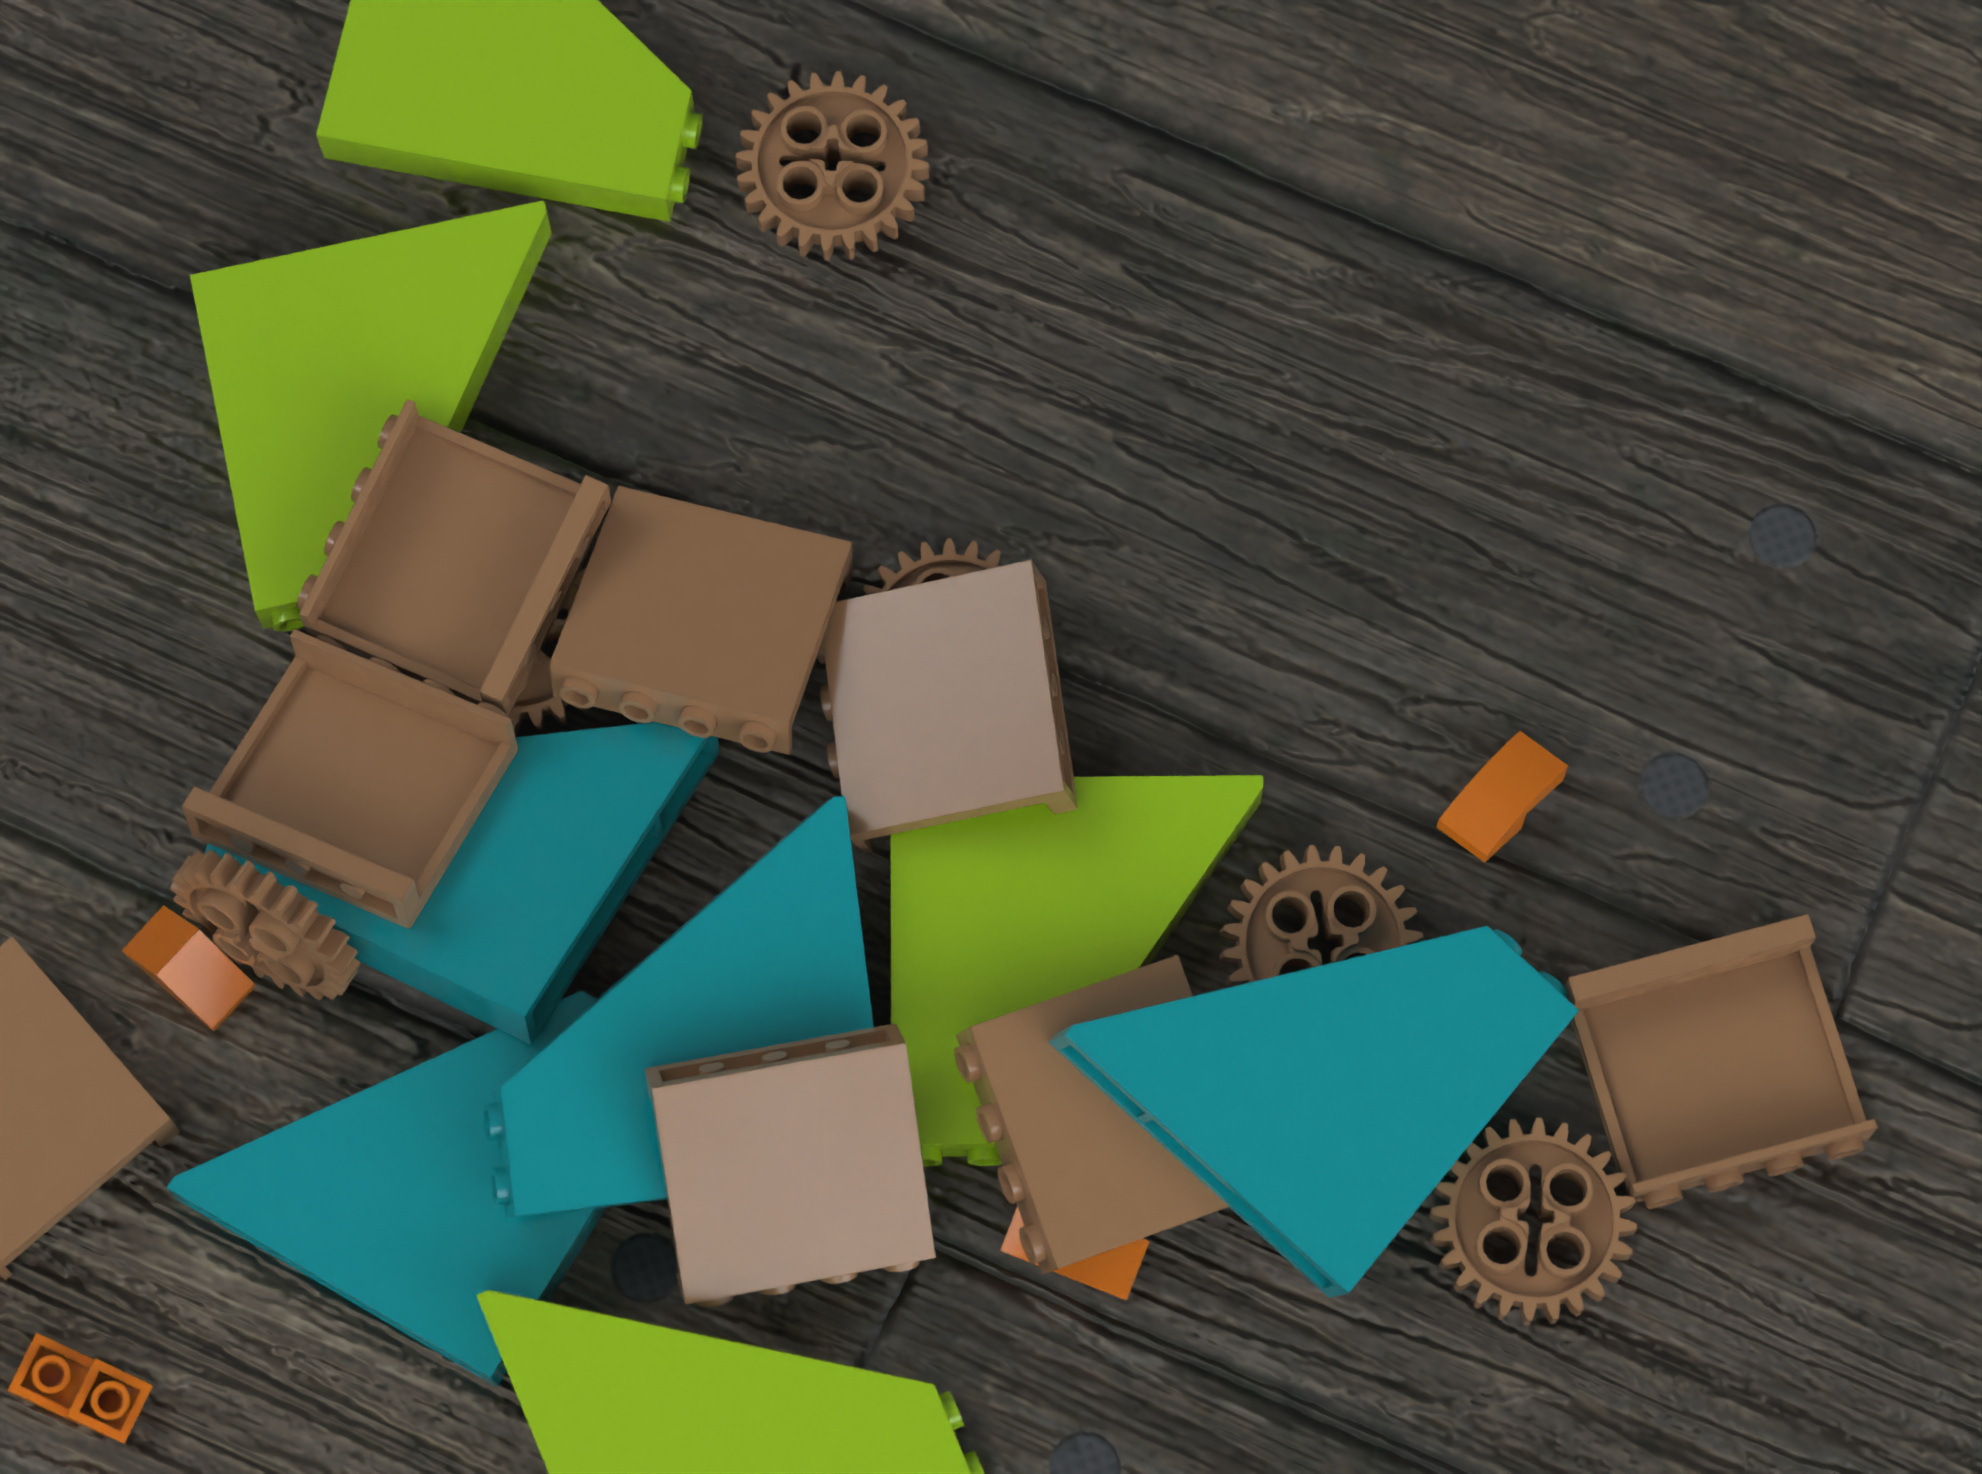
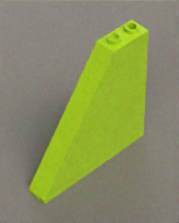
[316,0,703,222]
[190,200,552,632]
[891,775,1263,1167]
[476,1289,985,1474]

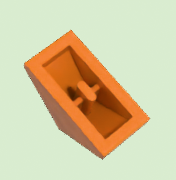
[122,905,256,1032]

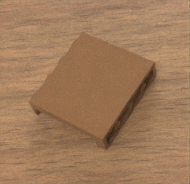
[297,399,612,716]
[550,485,853,755]
[817,560,1078,854]
[182,629,518,929]
[1564,914,1878,1209]
[0,936,181,1280]
[954,955,1229,1275]
[645,1023,936,1307]

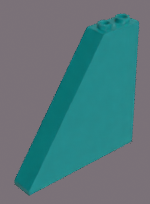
[204,722,720,1045]
[484,796,874,1219]
[1048,926,1579,1298]
[167,990,607,1388]

